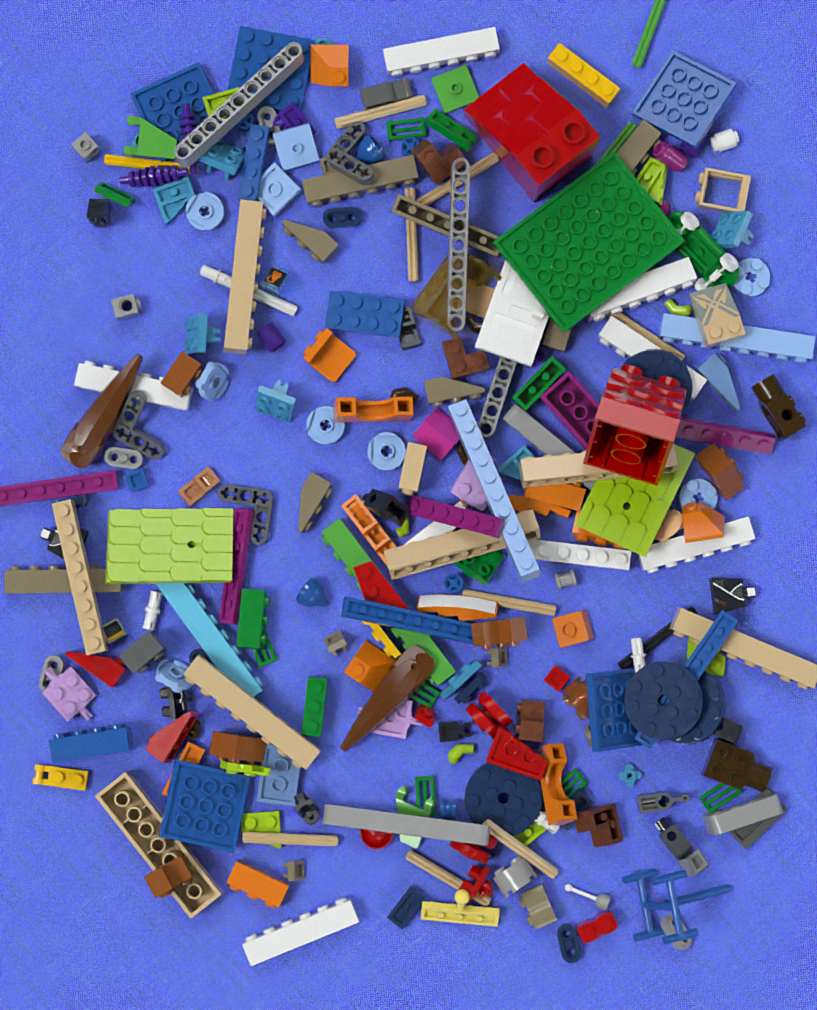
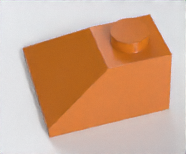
[311,44,349,86]
[682,502,725,543]
[344,640,395,691]

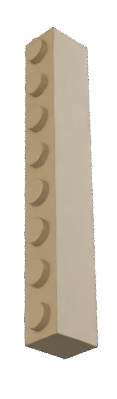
[223,199,266,354]
[519,444,678,488]
[52,499,108,655]
[384,509,541,580]
[669,608,817,690]
[183,654,320,770]

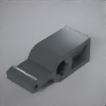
[360,78,413,110]
[636,791,689,814]

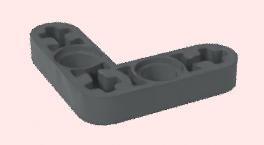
[326,122,374,185]
[113,390,166,459]
[218,485,273,545]

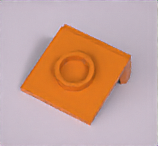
[552,609,594,648]

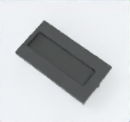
[729,787,788,850]

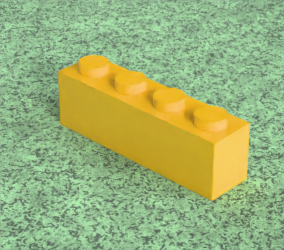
[547,43,620,108]

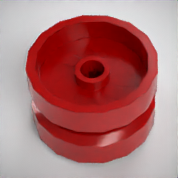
[465,691,513,739]
[449,820,498,864]

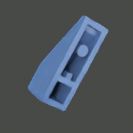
[696,353,740,412]

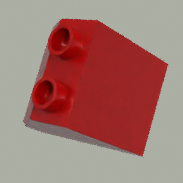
[463,63,600,203]
[583,365,687,486]

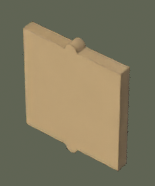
[455,278,495,319]

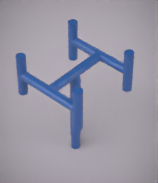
[622,869,732,945]

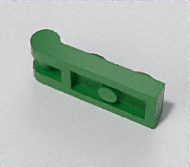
[424,109,478,152]

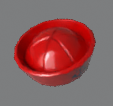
[360,829,393,849]

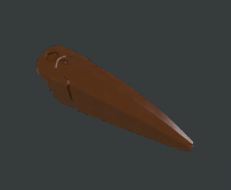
[61,353,143,468]
[340,646,434,752]

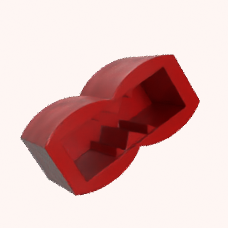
[576,910,618,943]

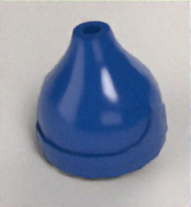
[355,134,387,164]
[296,577,328,607]

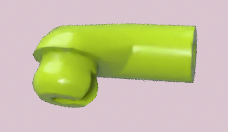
[664,298,693,317]
[396,517,409,538]
[448,744,474,764]

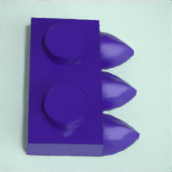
[273,101,316,135]

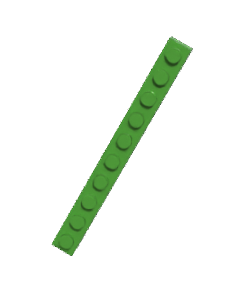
[321,518,456,685]

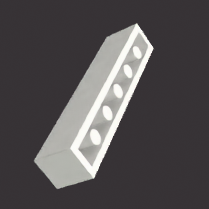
[383,27,500,77]
[587,257,697,322]
[597,316,707,400]
[74,361,193,411]
[638,517,755,573]
[528,540,631,570]
[242,897,359,966]

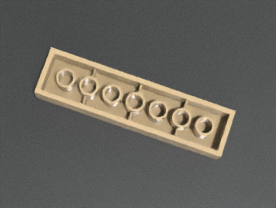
[95,771,223,919]

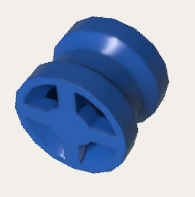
[236,112,254,132]
[401,137,419,158]
[444,574,463,593]
[440,800,456,819]

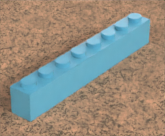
[156,583,264,697]

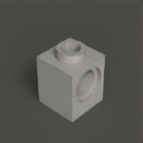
[71,132,101,163]
[111,294,142,320]

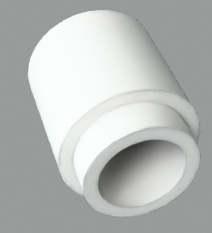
[710,129,739,152]

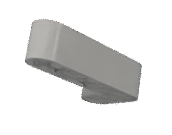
[702,794,783,835]

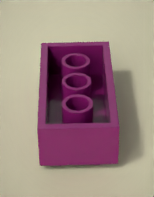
[539,371,599,451]

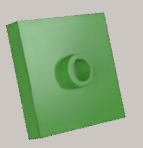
[431,65,479,114]

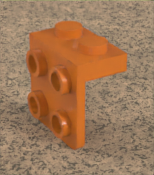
[303,328,356,382]

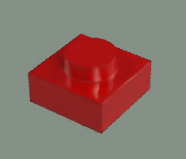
[543,665,570,692]
[414,704,436,728]

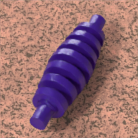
[179,103,200,175]
[119,165,189,187]

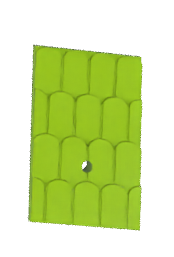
[574,444,695,557]
[105,508,233,584]

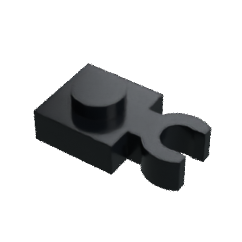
[438,721,472,742]

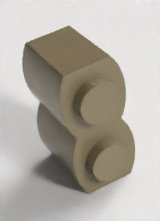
[518,884,557,930]

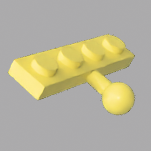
[421,889,500,927]

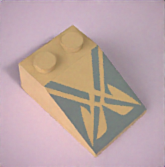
[689,283,746,348]

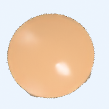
[655,509,683,543]

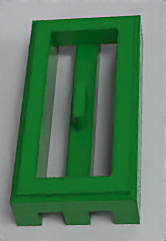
[386,117,426,142]
[94,182,136,208]
[252,626,278,668]
[411,683,440,708]
[561,768,588,798]
[415,776,436,815]
[699,783,742,813]

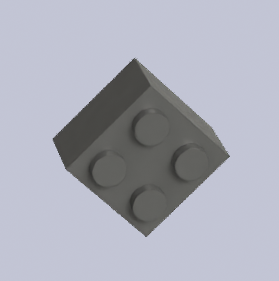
[119,631,167,674]

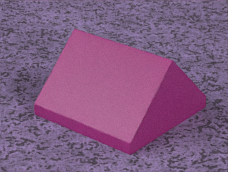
[412,407,460,461]

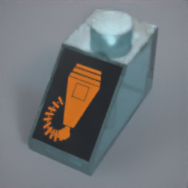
[260,266,289,297]

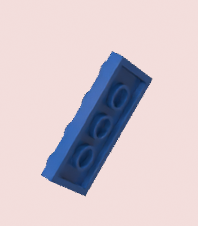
[325,291,406,338]

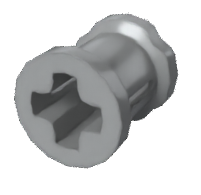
[554,569,577,590]

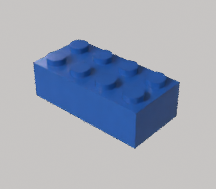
[49,723,134,763]

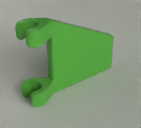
[124,116,177,159]
[396,786,436,849]

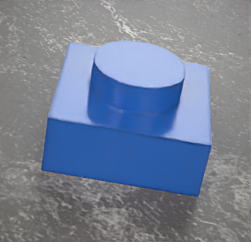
[125,468,150,492]

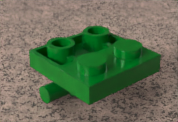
[453,550,505,586]

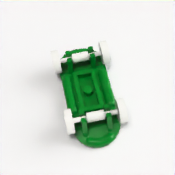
[667,211,740,291]

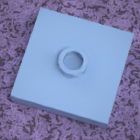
[272,123,319,171]
[258,162,302,217]

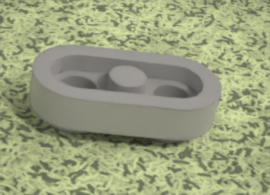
[257,106,280,145]
[104,447,143,470]
[39,655,64,691]
[661,913,692,950]

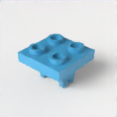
[199,140,245,180]
[711,210,754,248]
[184,313,221,356]
[254,380,296,423]

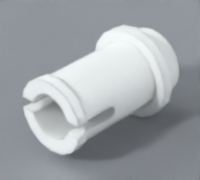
[534,811,560,834]

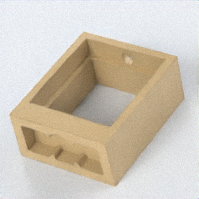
[695,168,751,213]
[398,442,427,496]

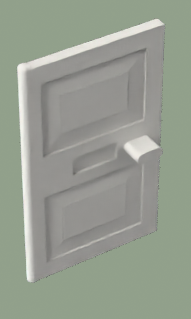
[475,260,549,367]

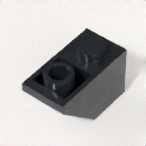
[87,199,111,228]

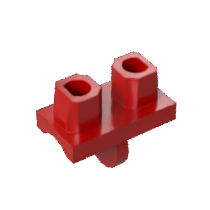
[459,864,493,903]

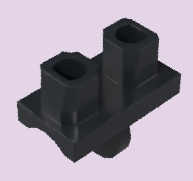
[159,686,192,719]
[294,792,320,825]

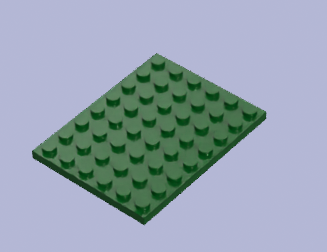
[492,151,685,334]

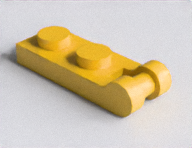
[362,621,401,658]
[32,764,89,791]

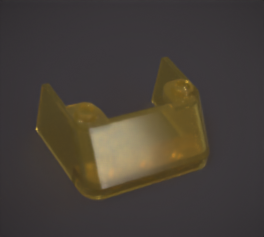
[412,249,502,340]

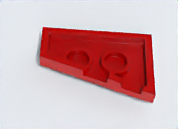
[353,561,409,610]
[486,724,548,781]

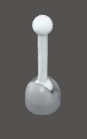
[565,884,611,911]

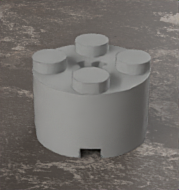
[493,856,538,898]

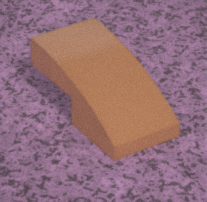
[177,466,220,507]

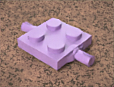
[449,456,502,511]
[41,667,96,722]
[357,700,422,739]

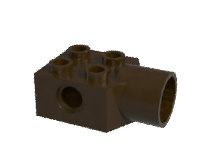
[751,374,806,441]
[701,739,772,792]

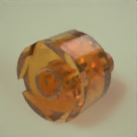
[562,675,590,721]

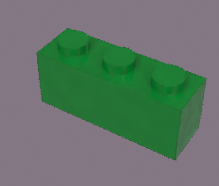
[511,356,566,412]
[236,589,270,650]
[301,676,328,737]

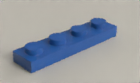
[237,124,271,201]

